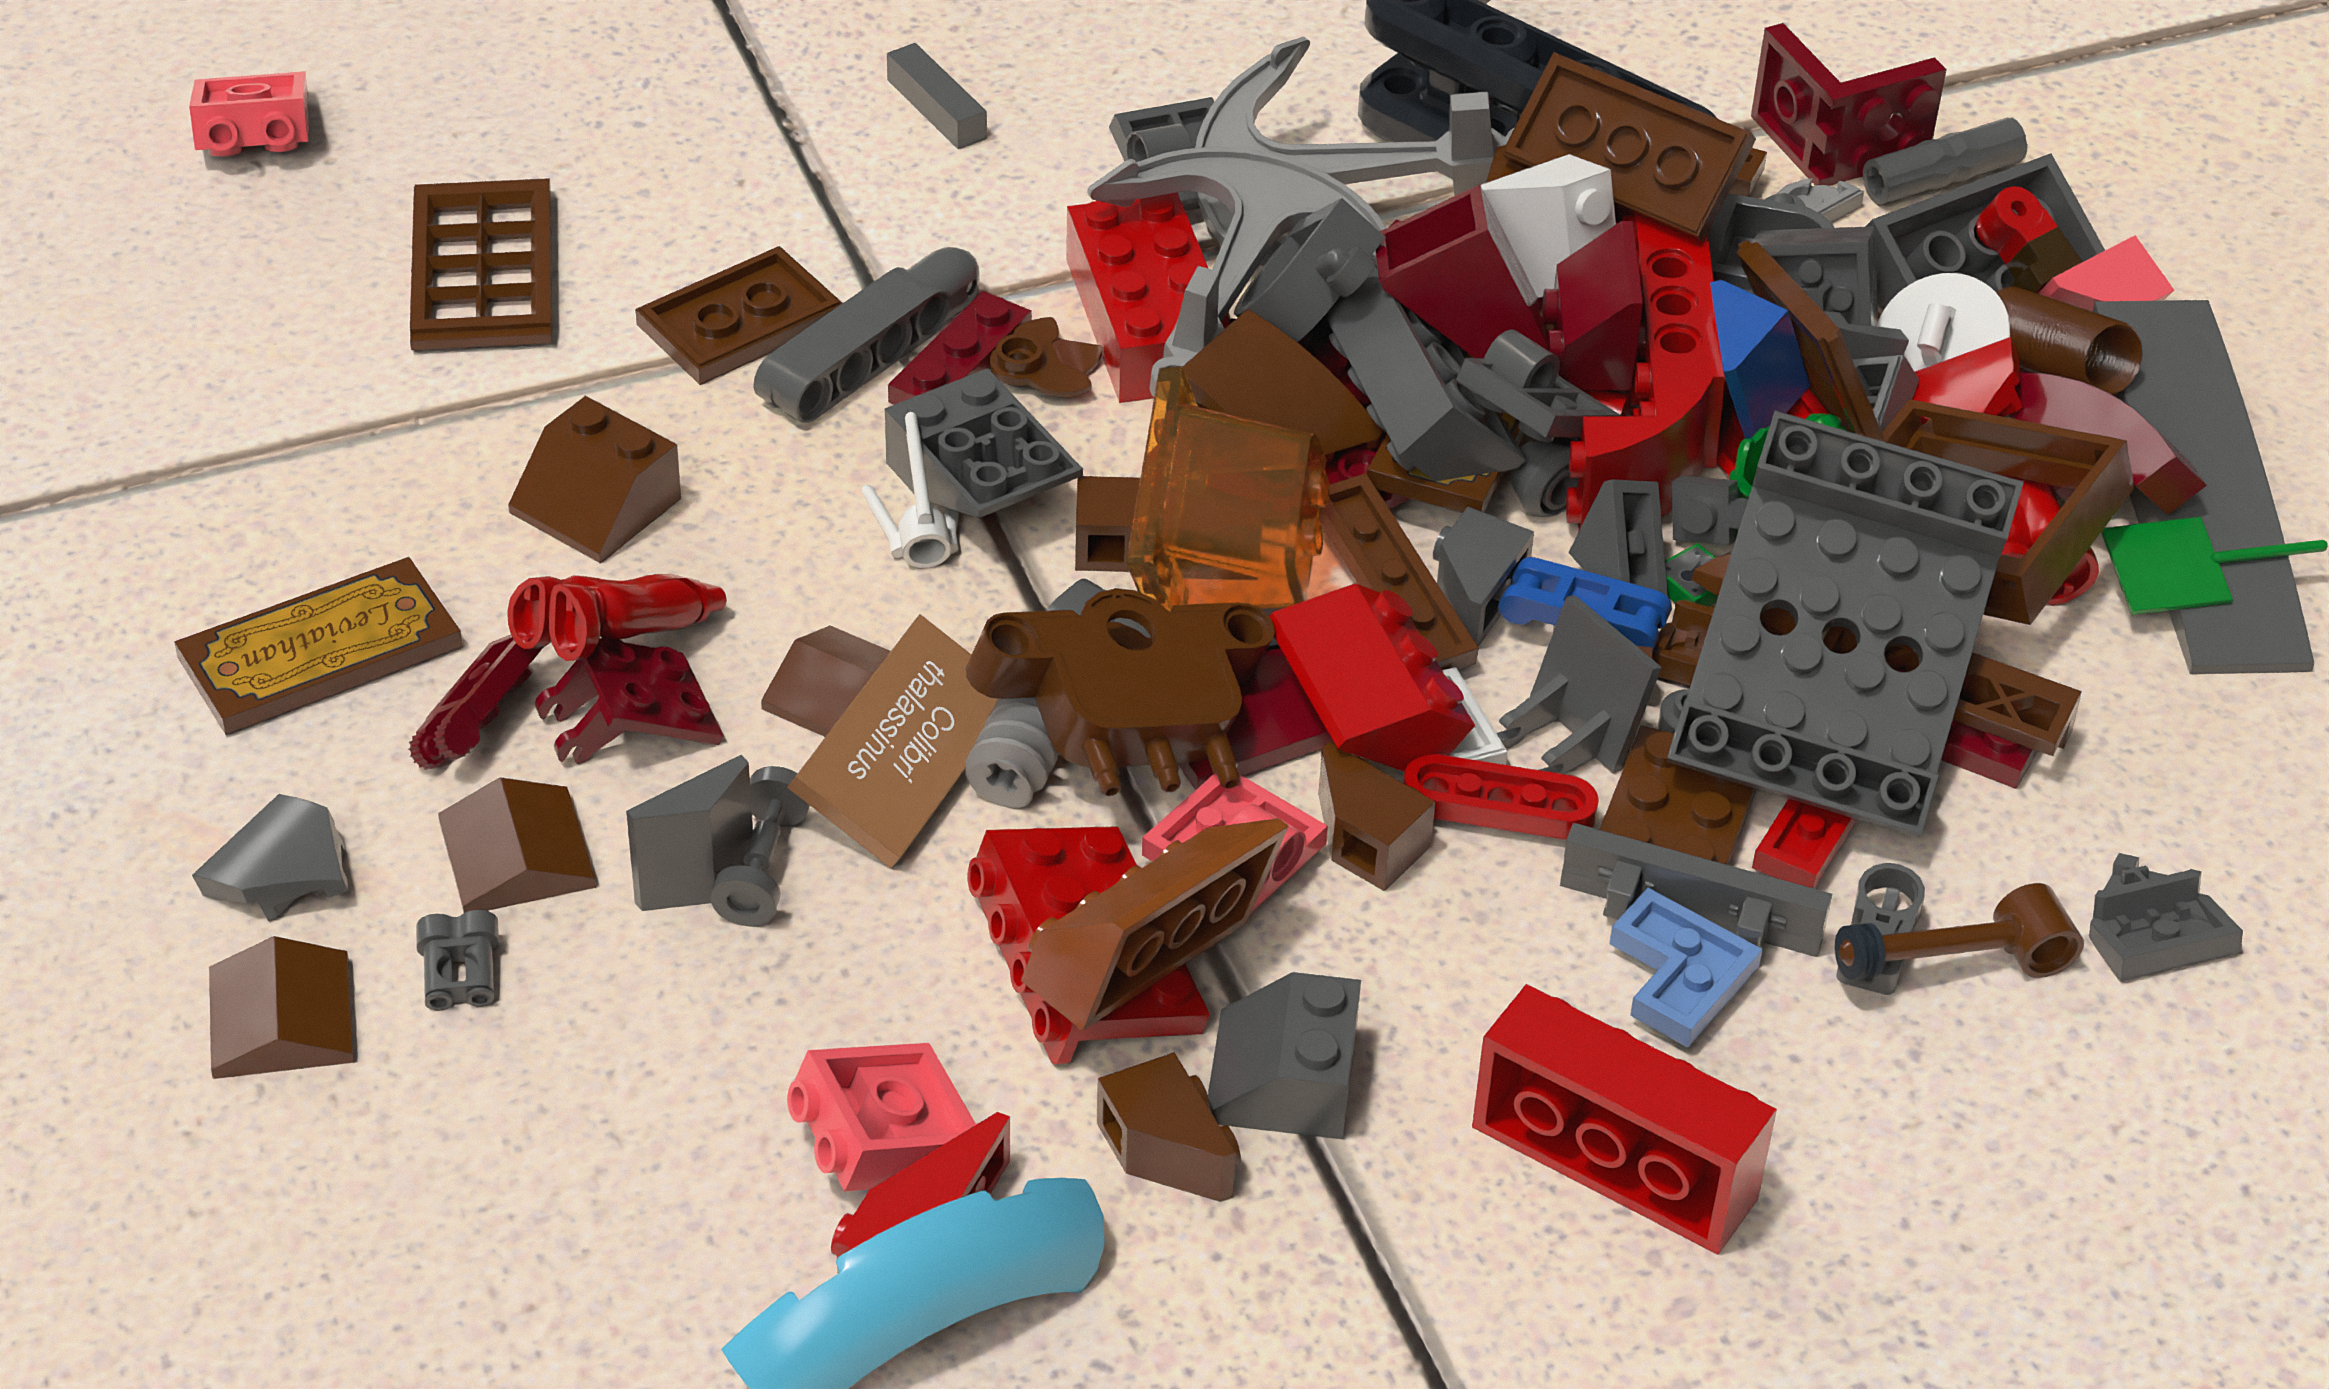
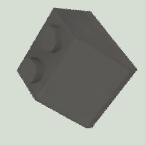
[1208,972,1361,1140]

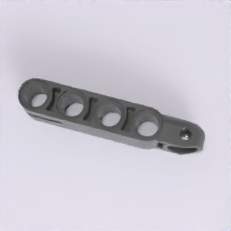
[753,247,980,423]

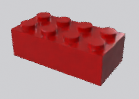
[1066,192,1231,403]
[1472,984,1777,1255]

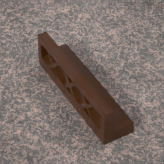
[1823,626,2082,756]

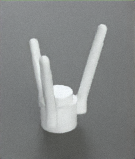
[862,412,959,568]

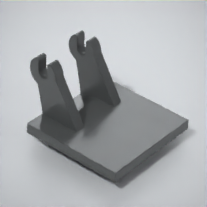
[1497,595,1662,774]

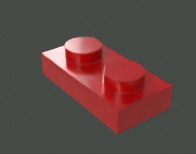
[1752,799,1858,889]

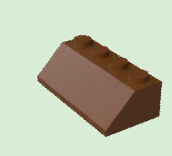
[1021,818,1289,1031]

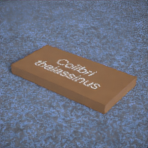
[787,614,997,868]

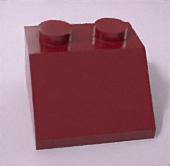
[1542,221,1643,390]

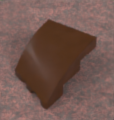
[1175,309,1383,480]

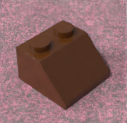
[508,395,681,564]

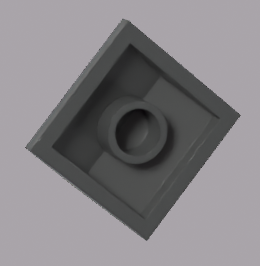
[626,754,753,911]

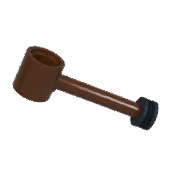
[1835,883,2084,980]

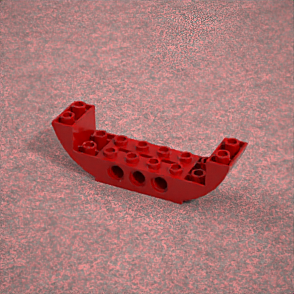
[1566,205,1725,532]

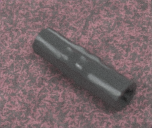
[1863,117,2028,205]

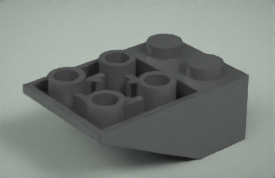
[884,368,1083,518]

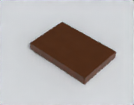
[635,246,843,385]

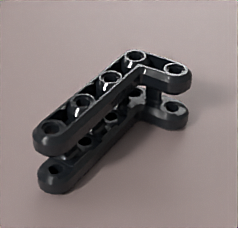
[1358,0,1718,142]

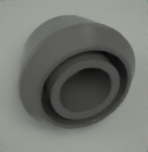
[1510,440,1578,517]

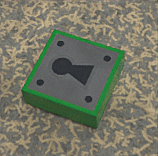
[1665,543,1718,607]

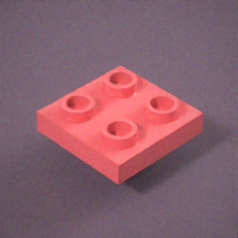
[1142,774,1328,913]

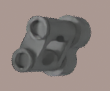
[416,910,499,1011]

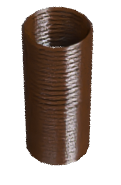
[1996,287,2143,395]

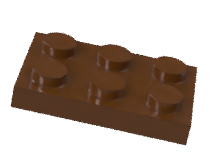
[1599,725,1757,879]

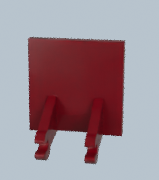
[535,637,724,764]

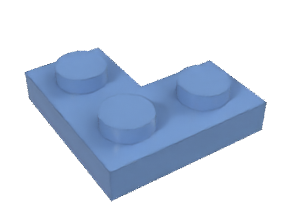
[1609,888,1763,1048]

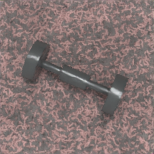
[710,766,810,927]

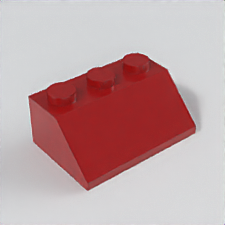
[1269,583,1476,772]

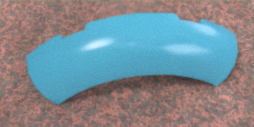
[721,1177,1105,1389]

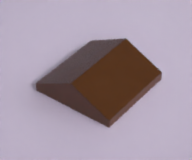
[761,625,890,737]
[438,777,596,913]
[209,936,354,1079]

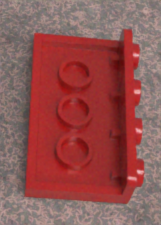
[967,826,1210,1065]

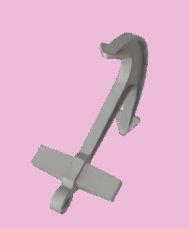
[1195,37,1514,274]
[1087,147,1386,420]

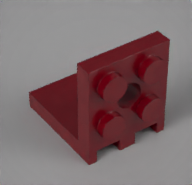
[1751,23,1947,186]

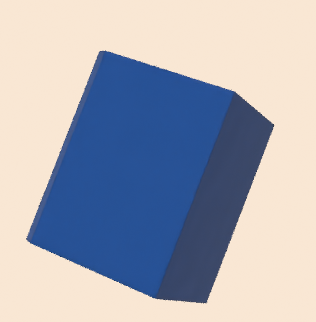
[1710,280,1810,439]

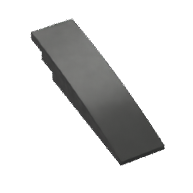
[2092,300,2314,674]

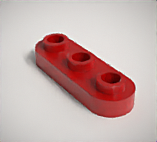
[1403,754,1599,839]

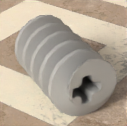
[965,697,1059,808]

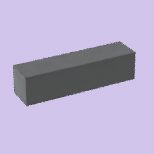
[887,43,987,149]

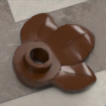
[990,317,1103,397]

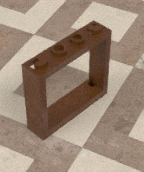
[1882,399,2134,625]

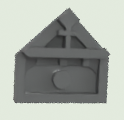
[192,794,348,921]
[2089,853,2243,980]

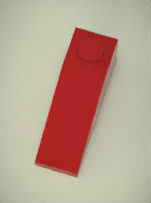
[831,1112,1010,1274]

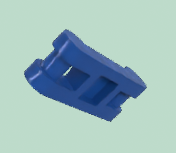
[1498,557,1672,652]

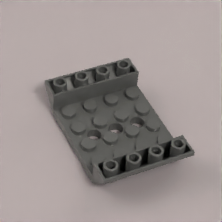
[1666,411,2024,838]

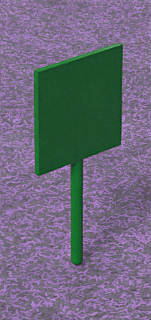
[2101,517,2328,615]

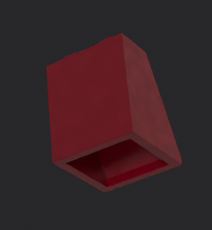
[1376,184,1549,358]

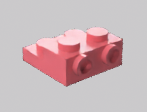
[189,71,309,156]
[787,1043,976,1192]

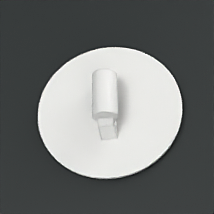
[1876,273,2010,372]

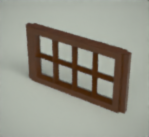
[410,178,553,350]
[1736,240,1885,442]

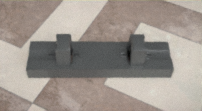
[1560,823,1832,957]

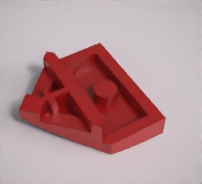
[1912,337,2023,425]

